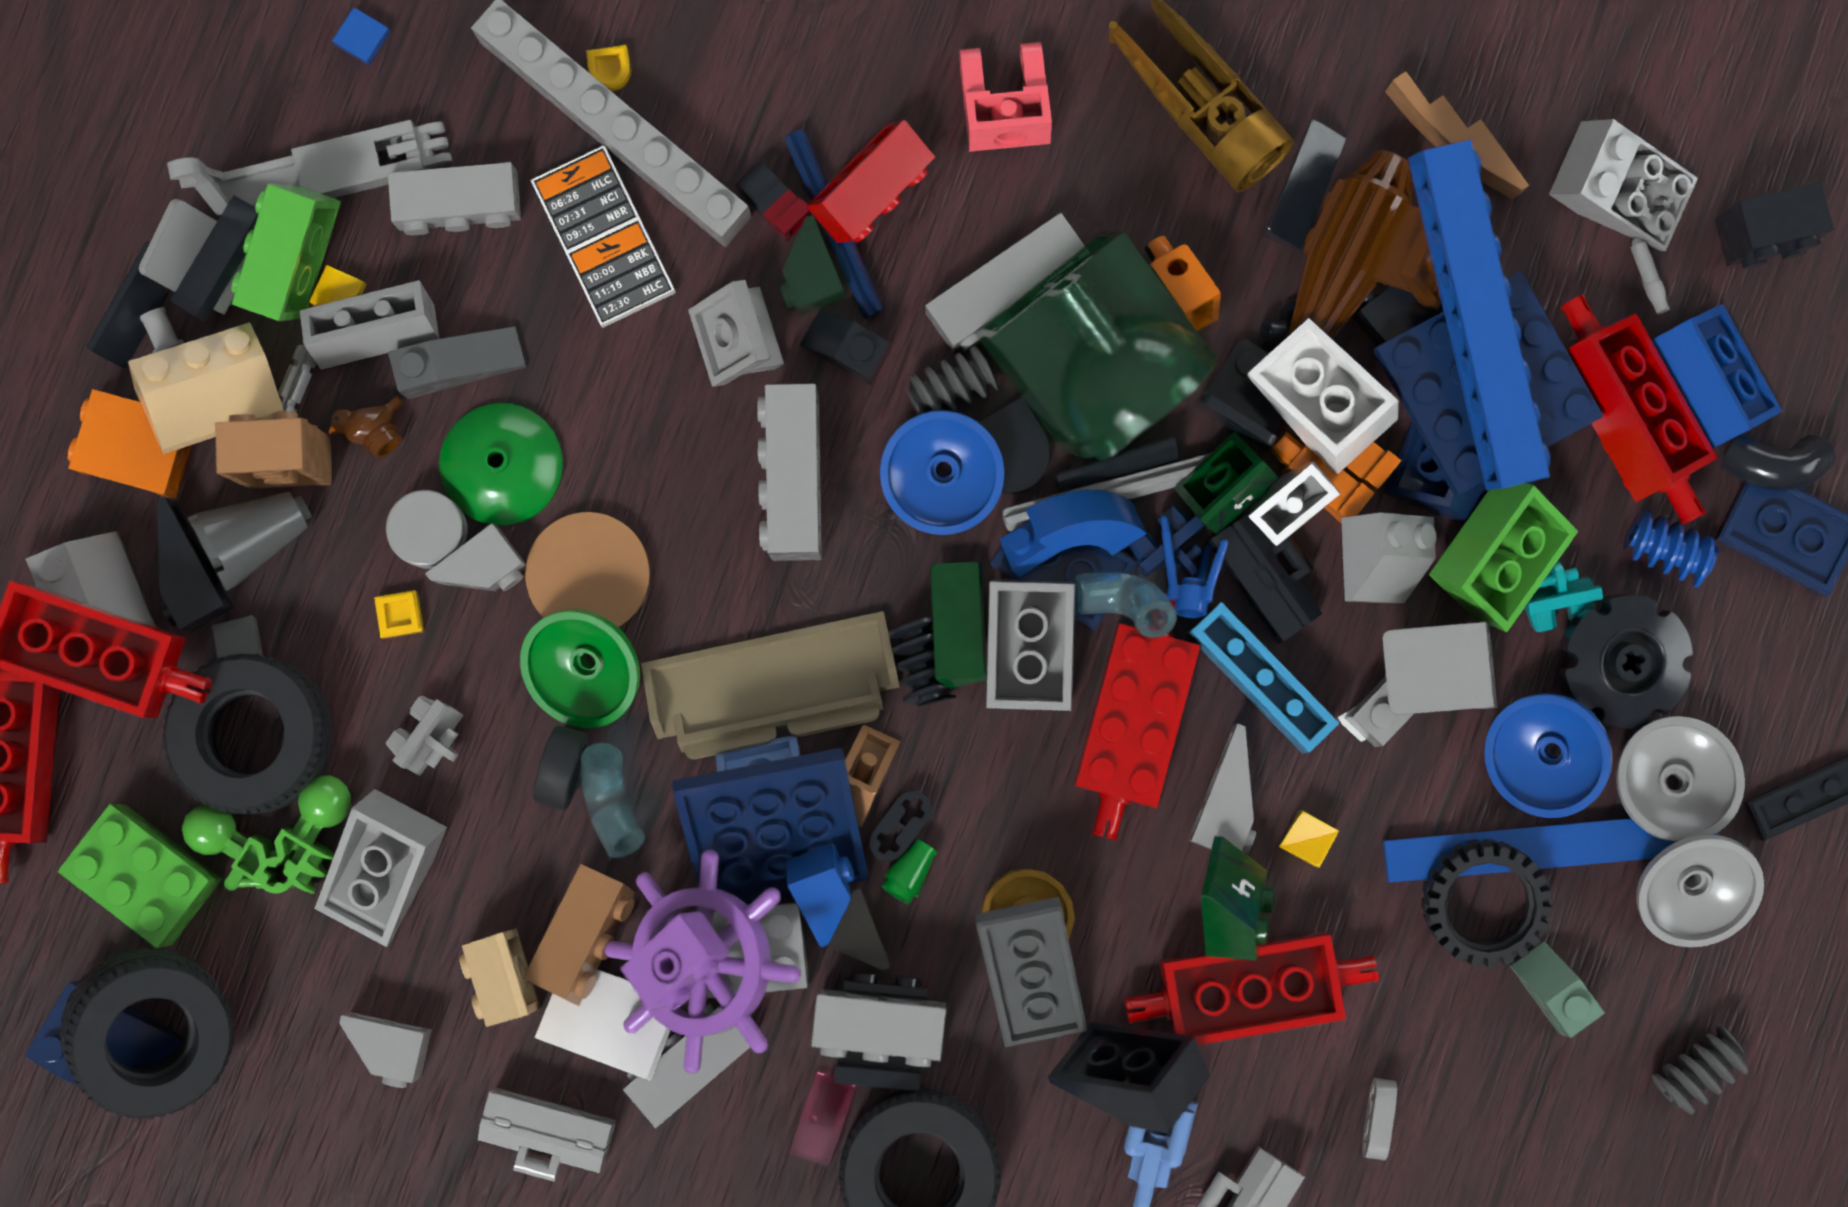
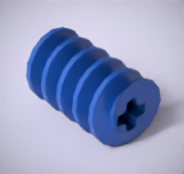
[1623,509,1720,588]

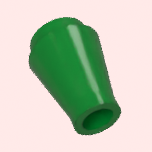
[881,839,937,904]

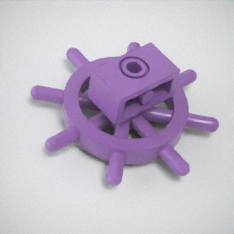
[605,850,801,1074]

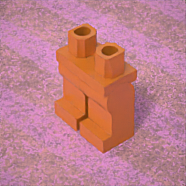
[1270,432,1402,524]

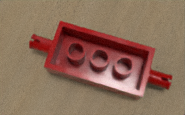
[1560,294,1718,525]
[0,581,212,718]
[1073,592,1201,841]
[0,669,60,883]
[1124,933,1379,1045]

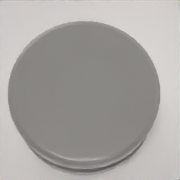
[386,490,468,569]

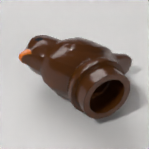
[329,395,403,459]

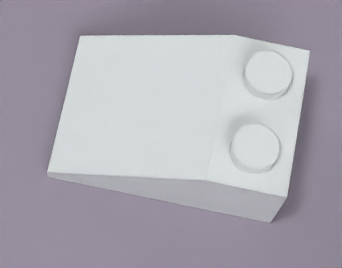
[1248,318,1398,474]

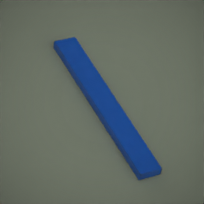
[1382,818,1719,883]

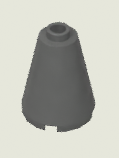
[187,491,312,591]

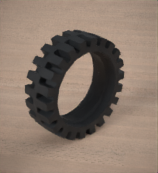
[1421,838,1552,968]

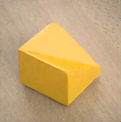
[1279,810,1339,868]

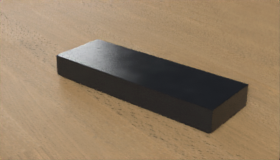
[170,195,259,322]
[1743,756,1848,840]

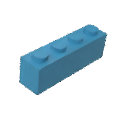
[1186,602,1340,754]

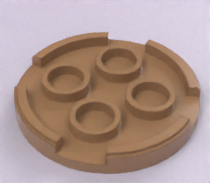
[525,512,651,628]

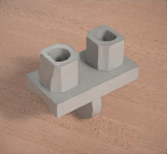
[386,696,464,776]

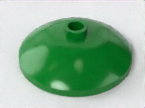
[439,403,563,526]
[520,609,640,728]

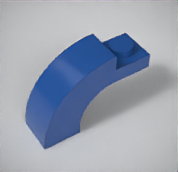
[1000,490,1147,577]

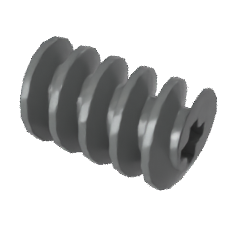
[905,346,998,415]
[1652,1025,1749,1115]

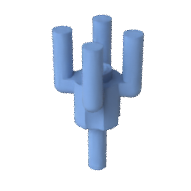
[1124,1100,1198,1207]

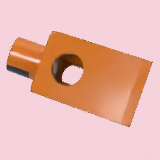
[1144,236,1221,339]

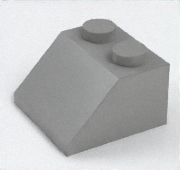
[1341,513,1436,604]

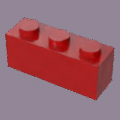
[806,120,935,243]

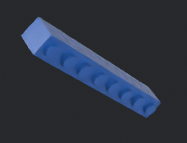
[1408,140,1550,490]

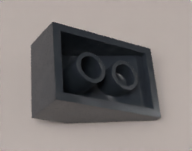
[1048,1022,1210,1133]

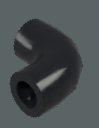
[1721,434,1836,491]

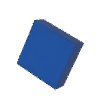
[332,7,391,66]

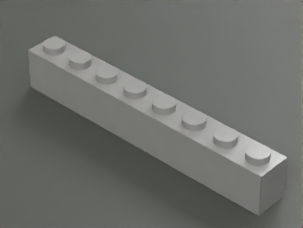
[471,0,752,248]

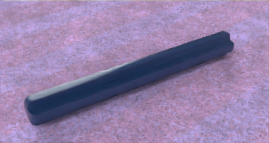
[785,129,883,319]

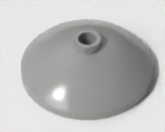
[1616,716,1745,842]
[1636,835,1764,947]

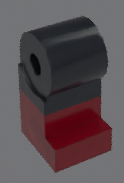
[735,161,813,242]

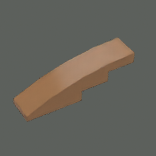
[1385,72,1529,200]

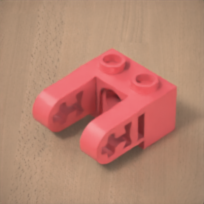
[959,42,1052,152]

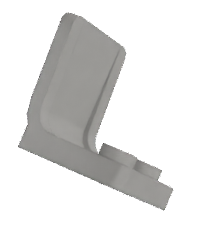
[1383,622,1497,715]

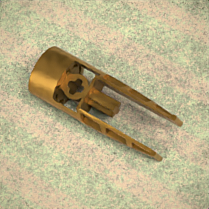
[1109,0,1295,193]

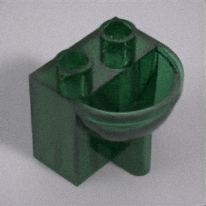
[974,231,1217,461]

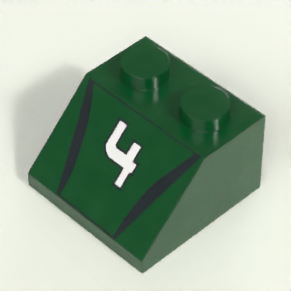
[1174,431,1278,535]
[1201,836,1275,961]

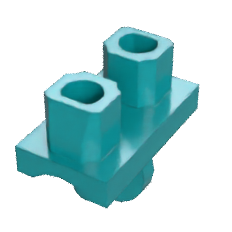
[1524,560,1603,632]

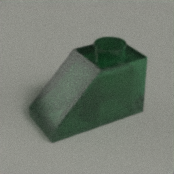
[779,215,845,316]

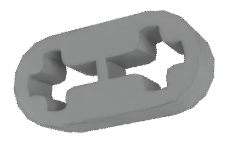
[1362,1078,1397,1161]

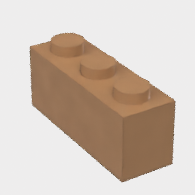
[523,864,636,1006]

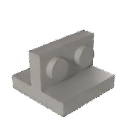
[688,280,784,387]

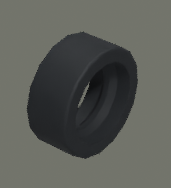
[533,725,589,810]

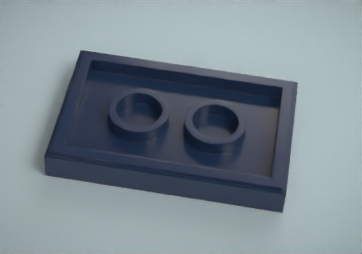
[1714,482,1848,597]
[990,495,1138,632]

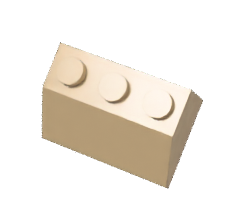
[128,322,284,454]

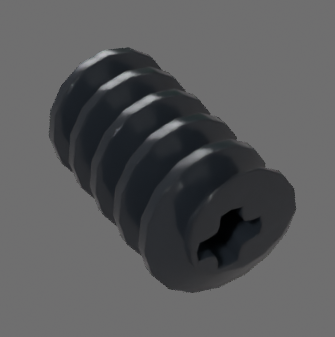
[888,617,956,707]

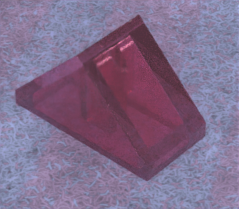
[789,1072,856,1167]

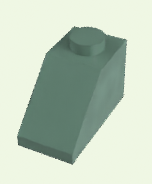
[1509,941,1605,1038]

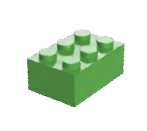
[231,184,341,321]
[1429,483,1578,632]
[57,804,222,948]

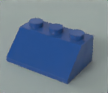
[1652,304,1782,448]

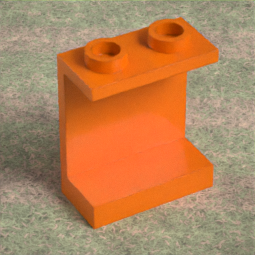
[68,389,192,500]

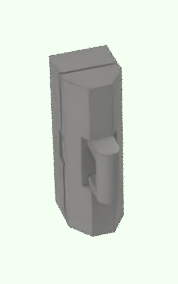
[478,1088,617,1182]
[1197,1146,1305,1207]

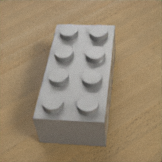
[757,384,822,561]

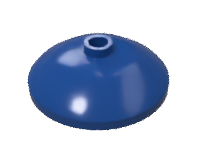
[880,410,1005,535]
[1484,693,1613,818]

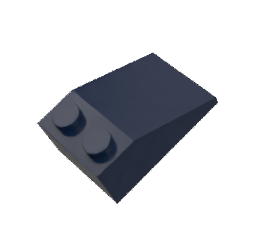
[24,979,183,1085]

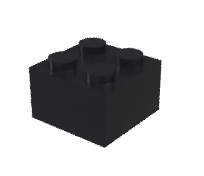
[1715,182,1834,269]

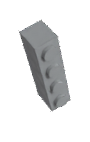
[925,213,1089,353]

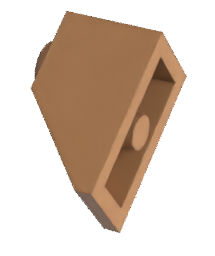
[845,724,901,827]

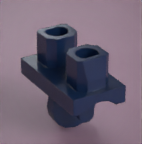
[1128,505,1204,578]

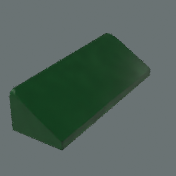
[930,562,987,689]

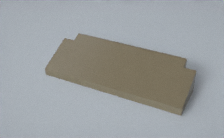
[641,611,900,759]

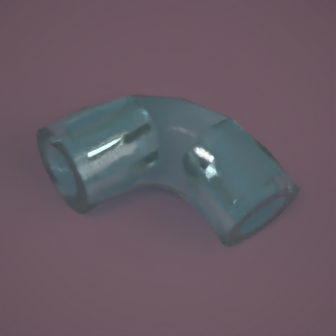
[1075,572,1177,638]
[580,743,645,858]

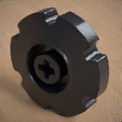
[1558,594,1693,728]

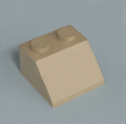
[459,928,541,1027]

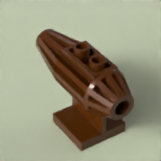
[1287,150,1442,340]

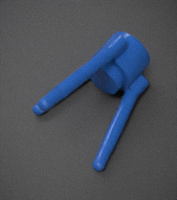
[1161,516,1228,618]

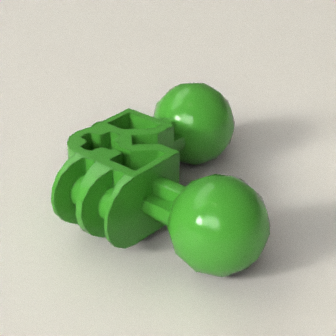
[182,775,351,894]

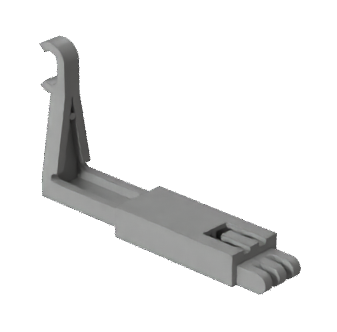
[167,120,453,218]

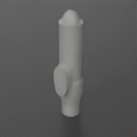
[1630,237,1670,314]

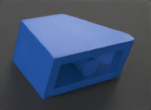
[786,843,855,947]

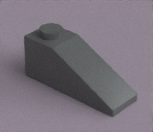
[388,327,527,399]

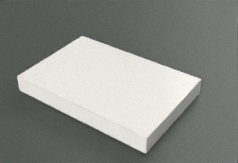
[535,970,680,1081]

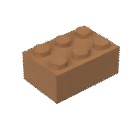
[215,412,332,489]

